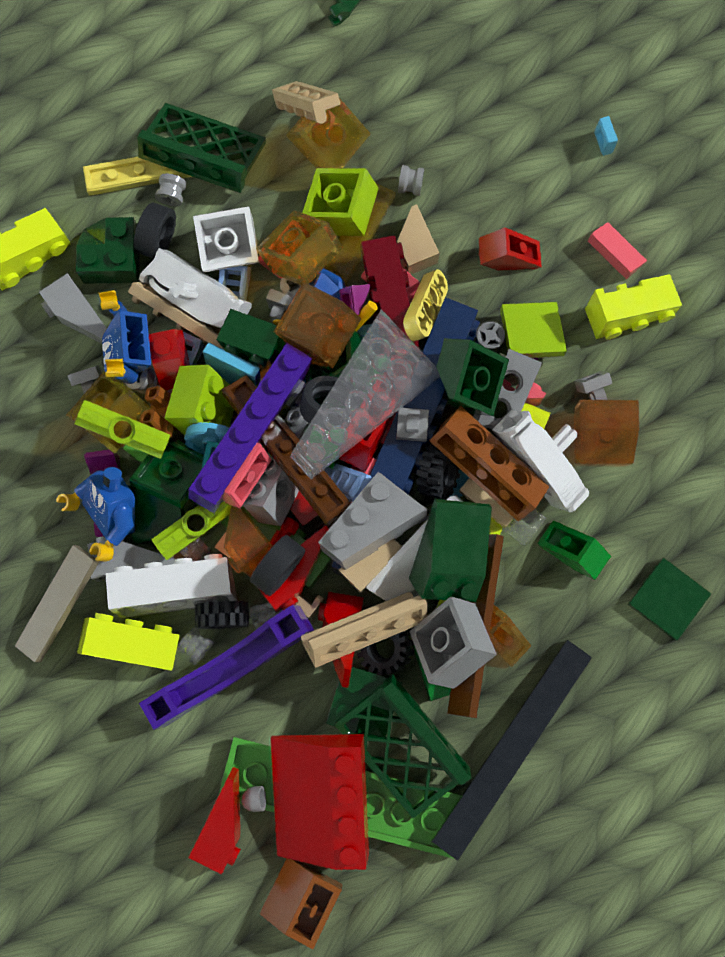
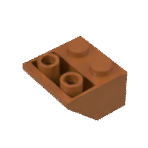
[260,858,343,949]

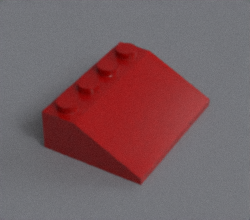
[270,734,369,870]

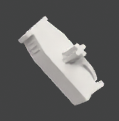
[139,248,252,328]
[492,410,589,513]

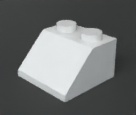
[193,207,259,273]

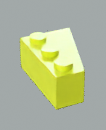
[0,208,71,291]
[585,274,682,340]
[77,613,180,671]

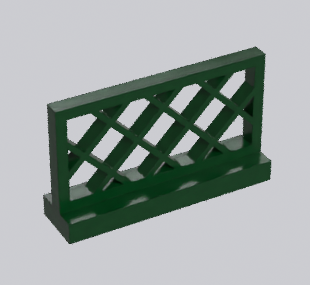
[137,103,266,193]
[334,674,471,818]

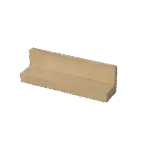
[301,592,427,668]

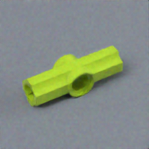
[74,400,170,459]
[151,501,239,560]

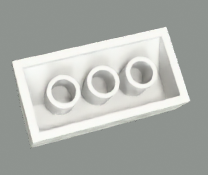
[366,495,463,601]
[106,554,238,618]

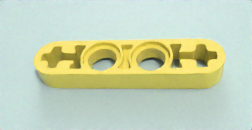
[403,269,448,341]

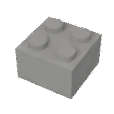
[409,597,497,689]

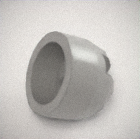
[241,786,266,812]

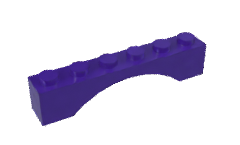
[189,343,312,514]
[139,605,314,730]

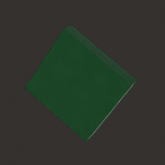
[129,439,204,509]
[128,485,189,544]
[627,558,712,641]

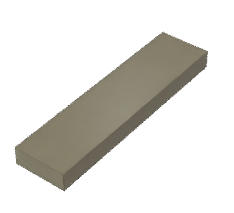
[15,545,100,663]

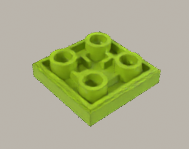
[500,302,567,358]

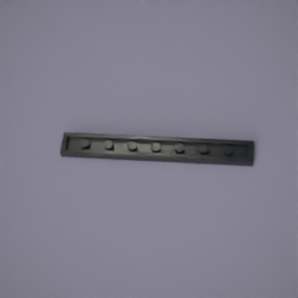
[431,640,592,861]

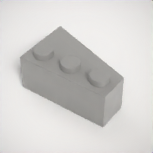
[318,472,428,570]

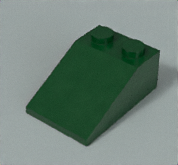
[409,499,492,602]

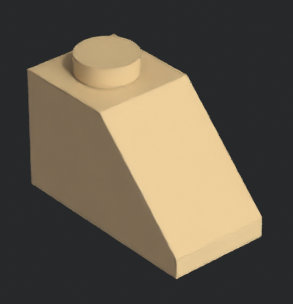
[397,204,440,274]

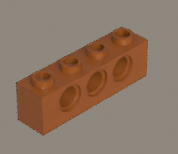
[429,406,549,522]

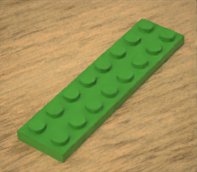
[218,737,462,859]

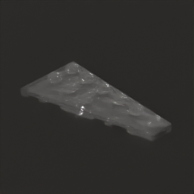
[290,309,440,480]

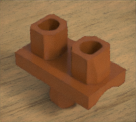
[139,386,178,438]

